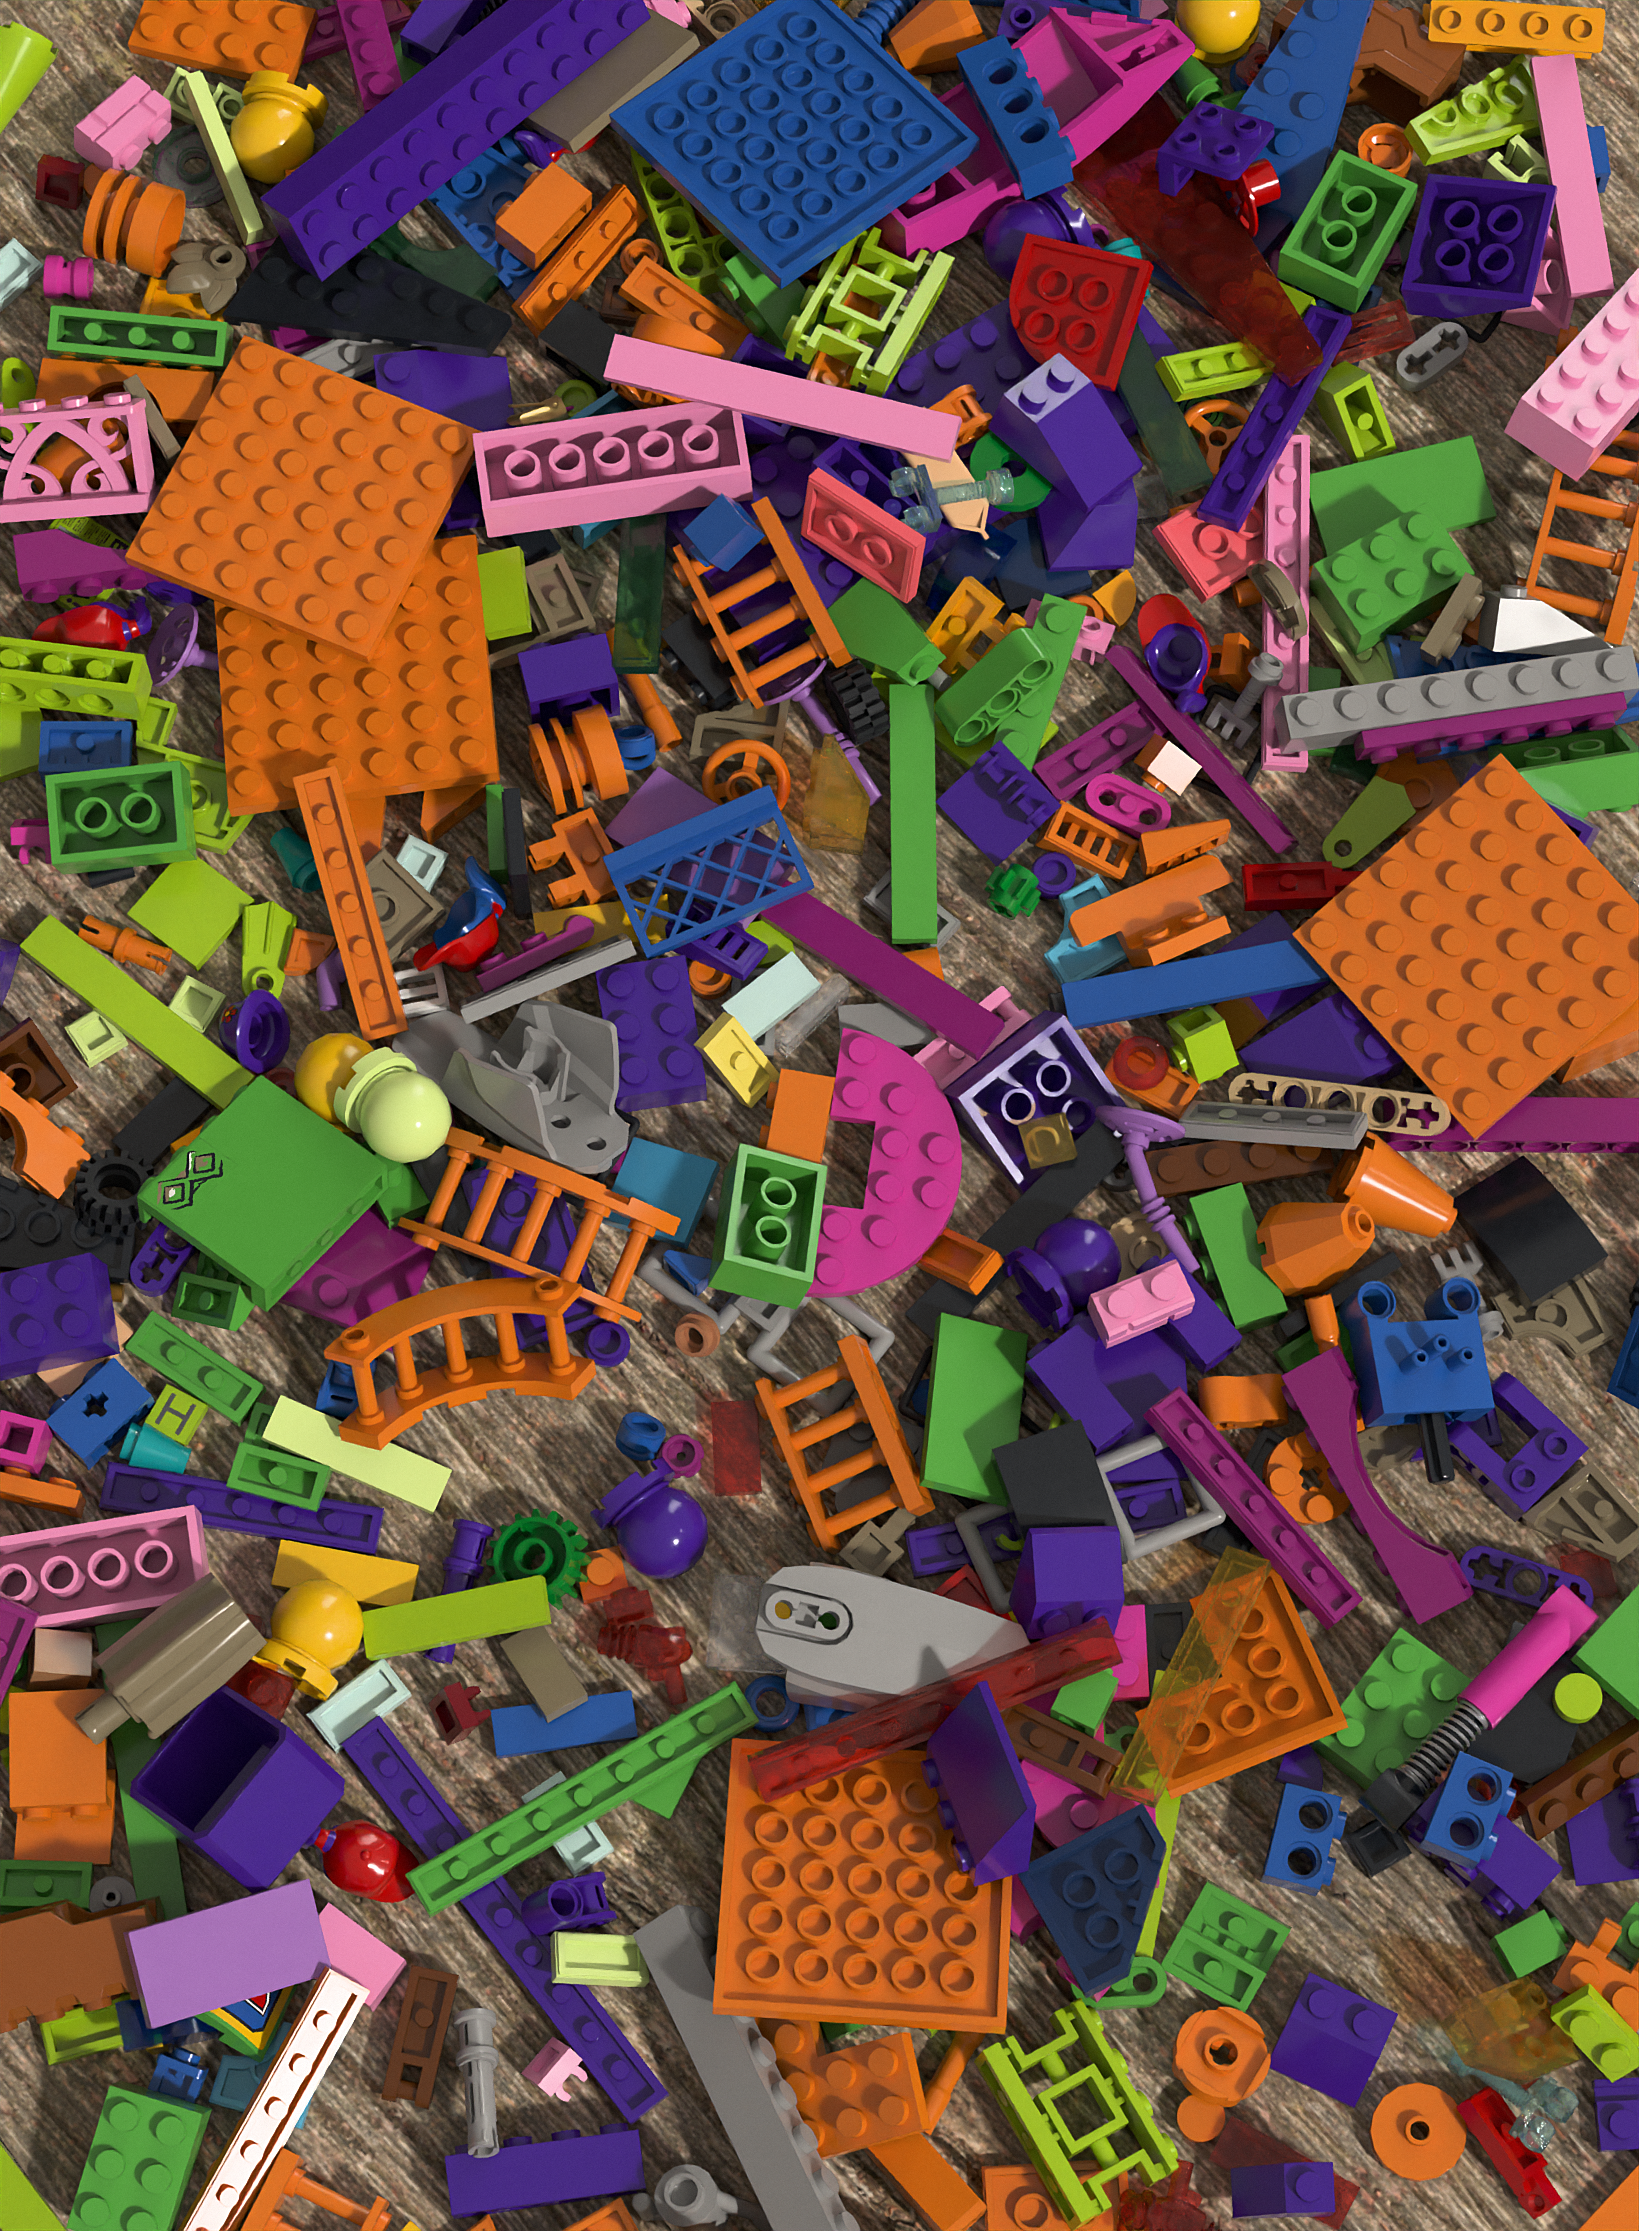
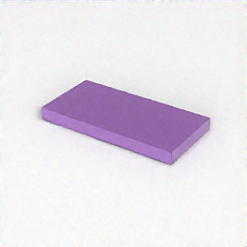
[604,766,796,931]
[123,1879,332,2029]

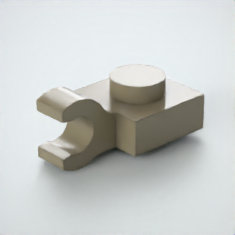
[838,1508,916,1577]

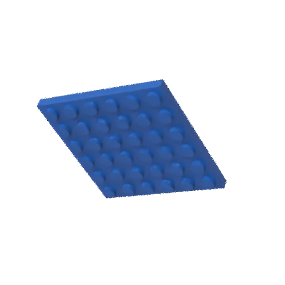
[609,0,980,289]

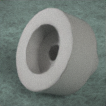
[90,1876,137,1912]

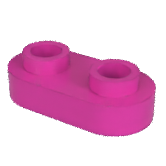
[1085,773,1171,839]

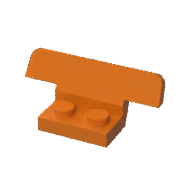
[1068,855,1234,967]

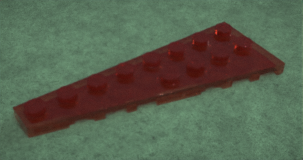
[1070,91,1323,388]

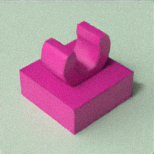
[10,818,52,864]

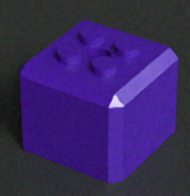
[130,1684,345,1894]

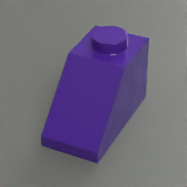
[1230,2162,1335,2219]

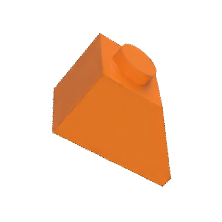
[420,781,497,845]

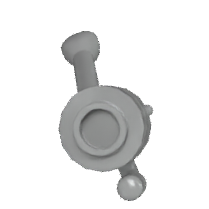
[632,2164,773,2231]

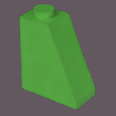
[804,577,947,687]

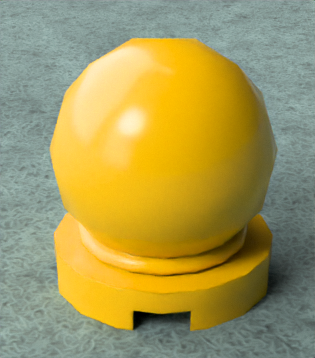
[1174,0,1262,68]
[229,70,329,184]
[294,1033,374,1137]
[250,1579,364,1701]

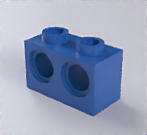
[1419,1751,1517,1870]
[1260,1783,1347,1896]

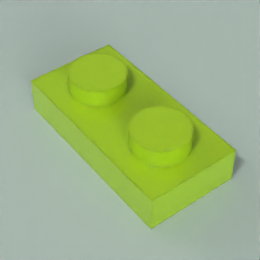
[1550,1983,1639,2083]

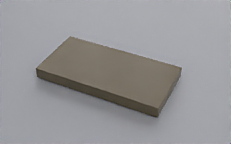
[522,7,701,153]

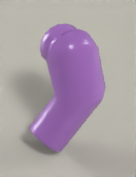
[316,948,347,1012]

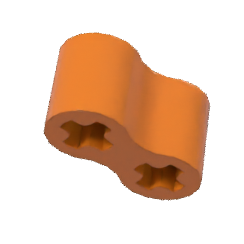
[1197,1374,1289,1431]

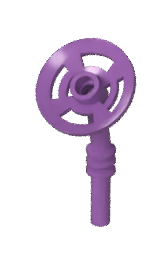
[146,603,219,687]
[757,656,883,806]
[1095,1106,1200,1274]

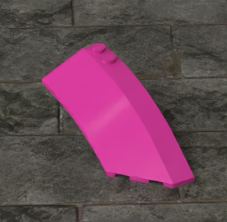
[874,7,1195,263]

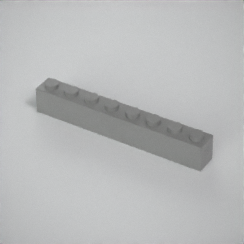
[1273,645,1639,754]
[633,1904,860,2231]

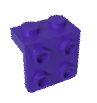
[1155,100,1274,197]

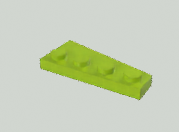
[1403,53,1541,166]

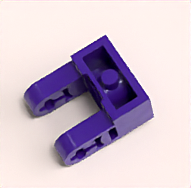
[1446,1371,1589,1522]

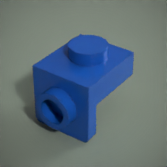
[148,2046,209,2103]

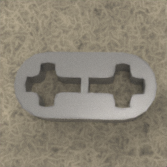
[1394,322,1469,392]

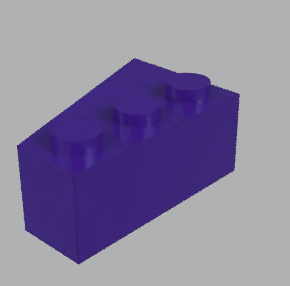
[806,437,940,557]

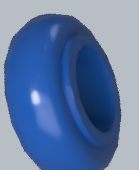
[743,1675,800,1733]

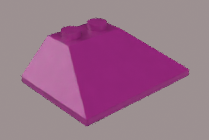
[277,1203,444,1354]

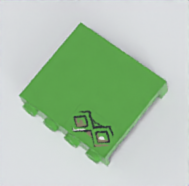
[137,1074,388,1312]

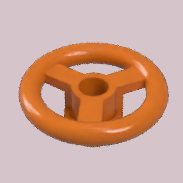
[1174,399,1251,480]
[702,739,791,811]

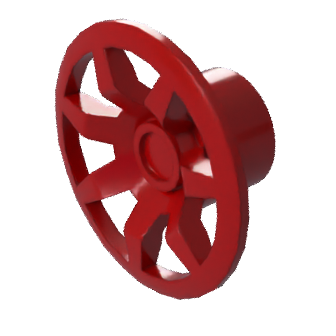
[1213,158,1281,238]

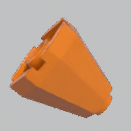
[885,0,987,76]
[1256,1202,1375,1298]

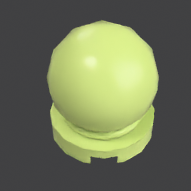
[333,1047,452,1163]

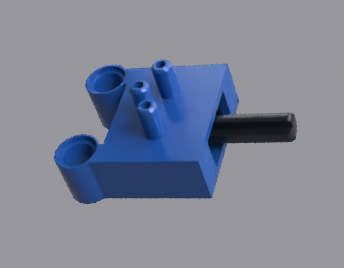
[1340,1277,1495,1485]

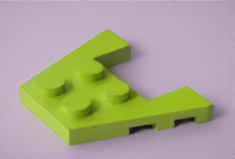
[136,696,256,855]

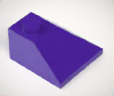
[1034,478,1138,572]

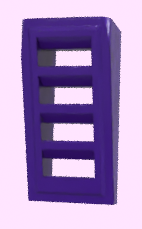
[665,900,768,981]

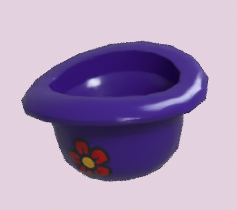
[218,988,291,1073]

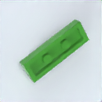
[125,1310,267,1428]

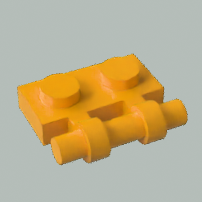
[926,576,1027,675]

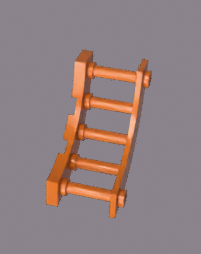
[1515,429,1639,645]
[398,1126,681,1324]
[323,1277,596,1451]

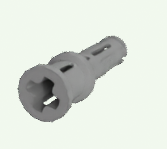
[453,2008,499,2158]

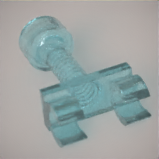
[888,464,1014,534]
[1446,2036,1579,2153]

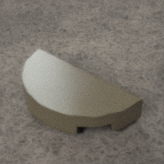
[1246,559,1308,641]
[1357,1424,1421,1471]

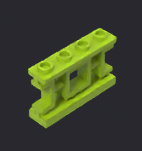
[782,227,955,398]
[974,1998,1179,2231]

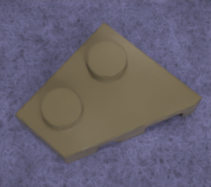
[1420,572,1485,668]
[689,693,791,776]
[1522,1461,1639,1563]

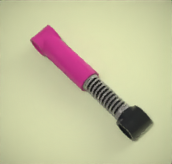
[1358,1584,1599,1835]

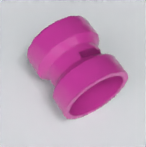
[43,255,94,301]

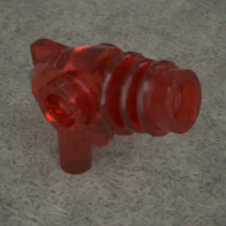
[597,1624,693,1705]
[1144,2159,1223,2231]

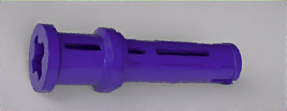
[422,1518,495,1665]

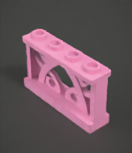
[0,392,160,523]

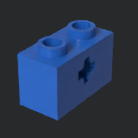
[45,1357,155,1470]

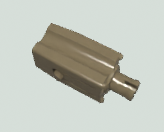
[74,1572,268,1745]

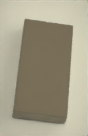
[499,1626,588,1723]

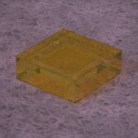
[1018,1112,1077,1169]

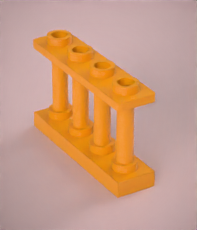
[1421,0,1606,60]

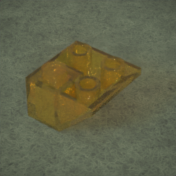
[802,733,870,856]
[1440,1974,1582,2085]

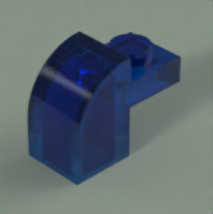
[926,522,1018,613]
[114,1999,219,2053]

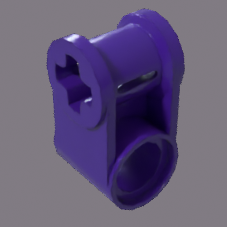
[521,1871,617,1935]

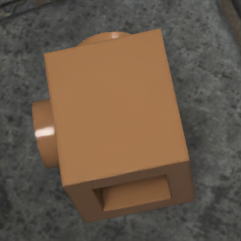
[26,1628,99,1692]

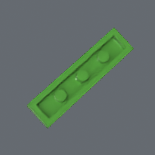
[991,593,1088,773]

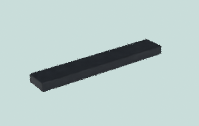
[905,1120,1126,1342]

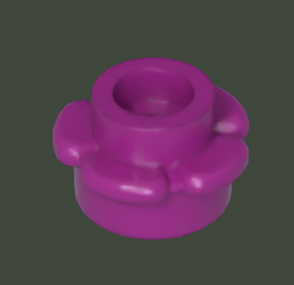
[658,1434,704,1479]

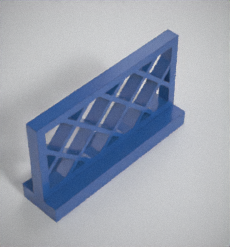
[602,785,815,960]

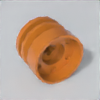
[83,168,186,278]
[611,314,725,409]
[527,703,629,815]

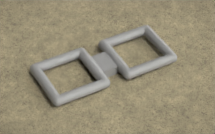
[637,1195,895,1417]
[955,1432,1226,1614]

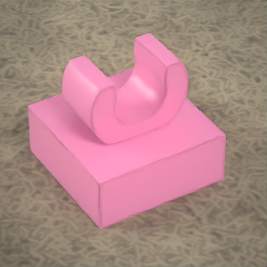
[521,2037,588,2102]

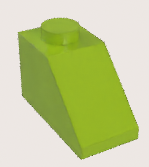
[1314,361,1397,463]

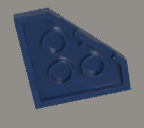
[1017,1803,1167,1999]

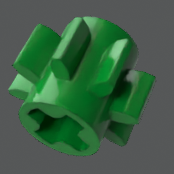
[984,863,1041,920]

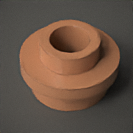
[675,1311,720,1357]

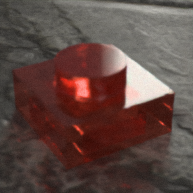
[603,1586,654,1629]

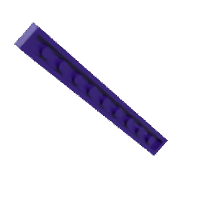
[341,1715,669,2125]

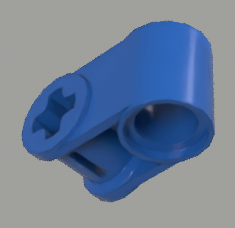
[315,1357,378,1419]

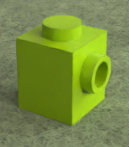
[1166,1004,1239,1084]

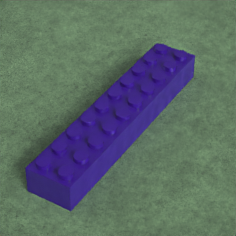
[260,0,651,282]

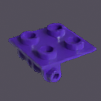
[936,740,1062,866]
[1565,1778,1639,1886]

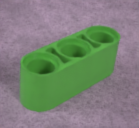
[935,628,1055,748]

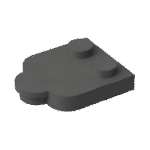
[821,1400,924,1525]

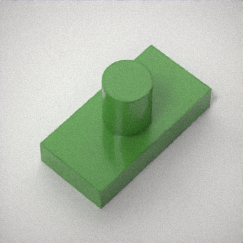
[359,1141,430,1229]

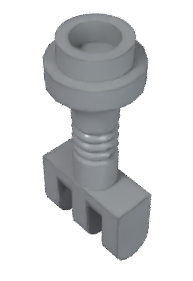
[1205,652,1284,751]
[1428,1240,1504,1343]

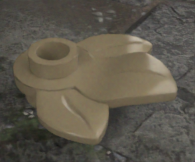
[166,243,247,314]

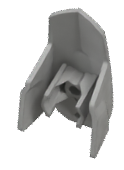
[392,999,629,1174]
[754,1562,1034,1715]

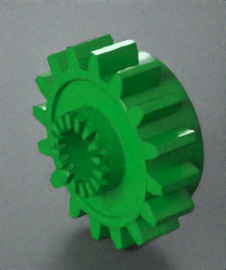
[486,1509,591,1610]

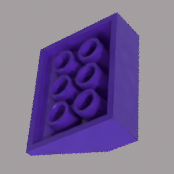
[373,350,516,533]

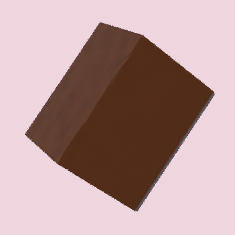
[0,1017,78,1141]

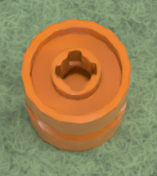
[1355,123,1414,179]

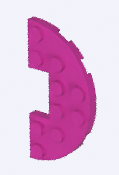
[805,1028,962,1298]
[1016,1604,1160,1888]

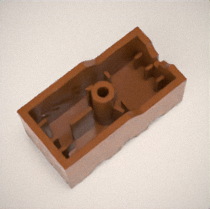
[1266,0,1467,129]
[0,1895,165,2034]

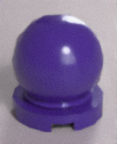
[982,185,1095,284]
[1002,1217,1122,1333]
[590,1457,708,1580]

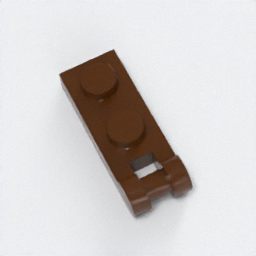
[999,1700,1126,1801]
[381,1965,460,2110]

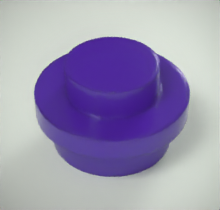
[584,1321,631,1368]

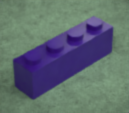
[445,2123,647,2219]

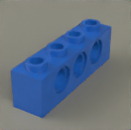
[956,34,1076,200]

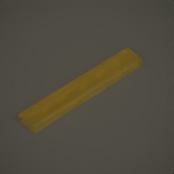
[1109,1545,1272,1809]

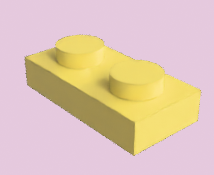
[693,1012,780,1108]

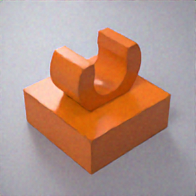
[1207,632,1259,692]

